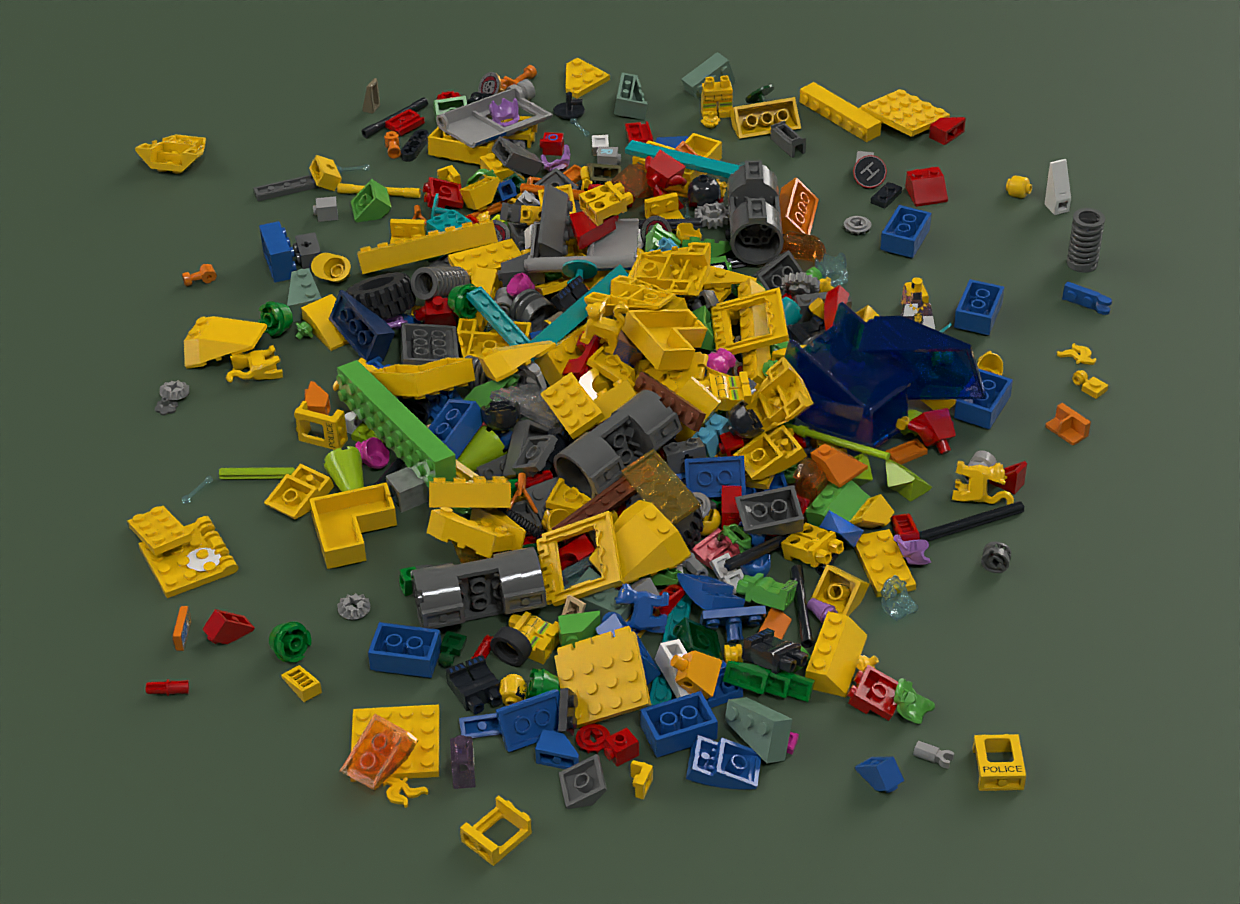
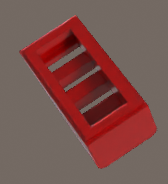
[891,513,920,541]
[653,584,686,616]

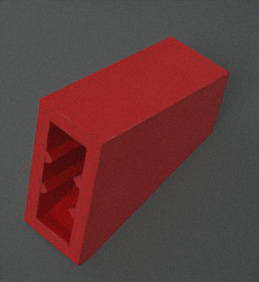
[569,211,618,250]

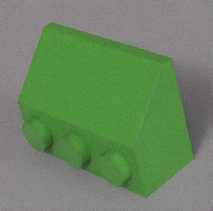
[805,480,871,527]

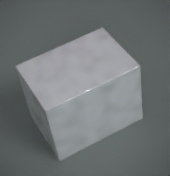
[386,467,429,513]

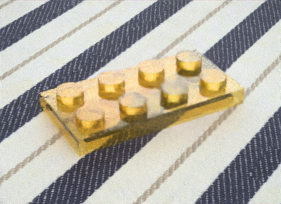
[621,448,701,525]

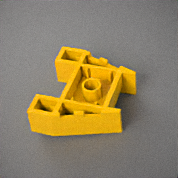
[457,318,532,358]
[426,507,526,558]

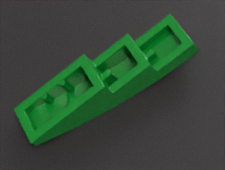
[723,661,815,702]

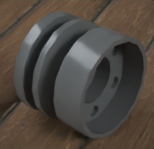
[510,289,558,332]

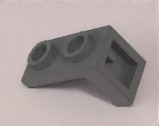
[500,202,527,224]

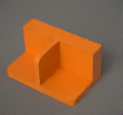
[1045,403,1091,445]

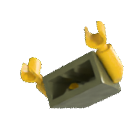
[580,163,630,190]

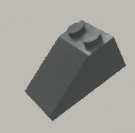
[735,485,804,535]

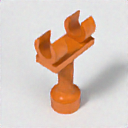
[501,65,537,90]

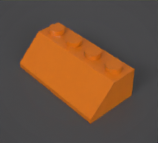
[779,177,819,235]

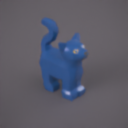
[602,584,669,633]

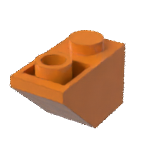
[302,381,331,415]

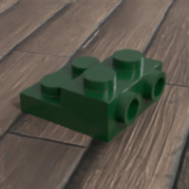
[673,617,723,661]

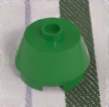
[448,284,478,319]
[258,301,293,336]
[269,621,312,662]
[526,668,560,699]

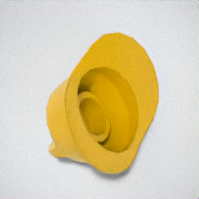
[311,253,351,283]

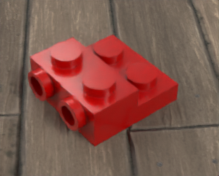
[423,177,464,209]
[847,665,898,721]

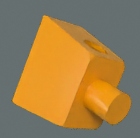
[670,651,722,699]

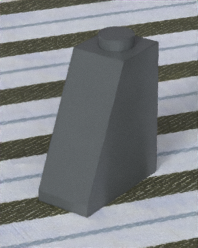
[491,136,543,177]
[498,249,545,287]

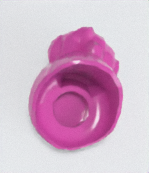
[506,273,535,298]
[707,348,736,374]
[355,437,389,469]

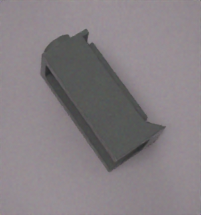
[770,121,806,158]

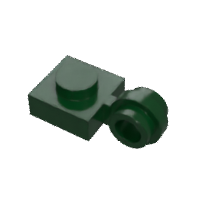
[439,631,467,668]

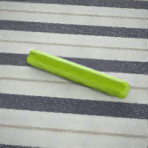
[219,467,295,479]

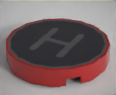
[853,155,887,189]

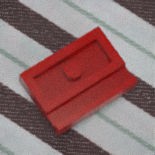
[385,109,425,136]
[625,121,653,143]

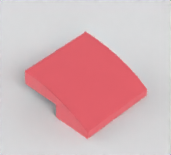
[690,528,740,570]

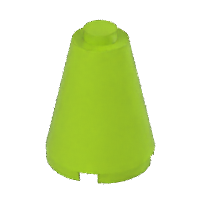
[456,425,507,472]
[323,446,364,492]

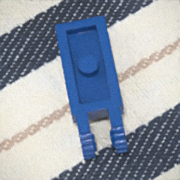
[1062,282,1112,315]

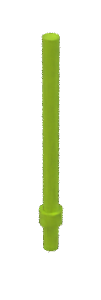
[785,423,890,460]

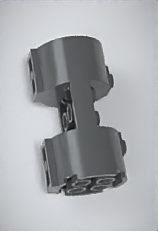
[727,160,783,264]
[554,390,683,499]
[411,547,547,629]

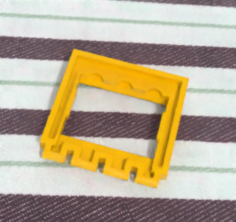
[710,287,789,355]
[536,511,623,607]

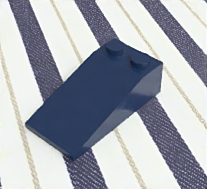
[329,290,395,363]

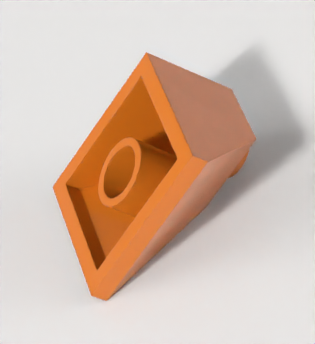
[811,443,868,488]

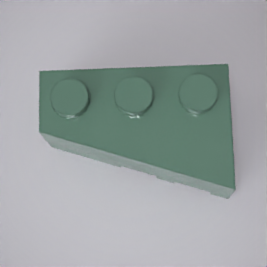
[681,52,736,98]
[614,72,648,120]
[287,268,321,322]
[574,567,632,623]
[725,697,792,763]

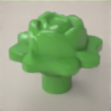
[295,321,313,340]

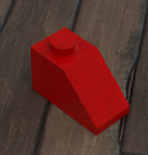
[929,117,966,145]
[721,486,742,530]
[203,609,255,644]

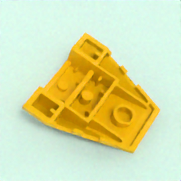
[135,135,206,174]
[628,242,711,296]
[584,275,676,317]
[184,316,267,369]
[742,357,814,442]
[589,500,691,588]

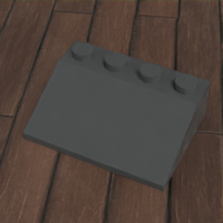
[400,323,459,365]

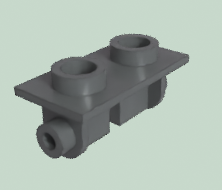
[474,454,507,480]

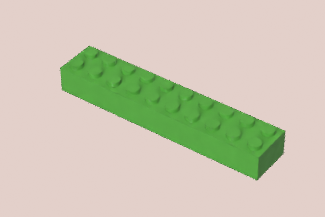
[336,360,456,488]

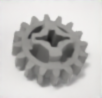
[695,201,729,229]
[781,272,820,295]

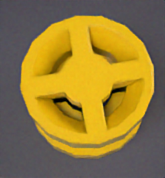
[724,644,743,664]

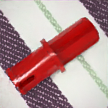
[146,679,189,696]

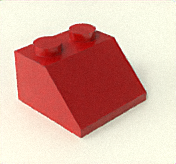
[905,167,948,207]

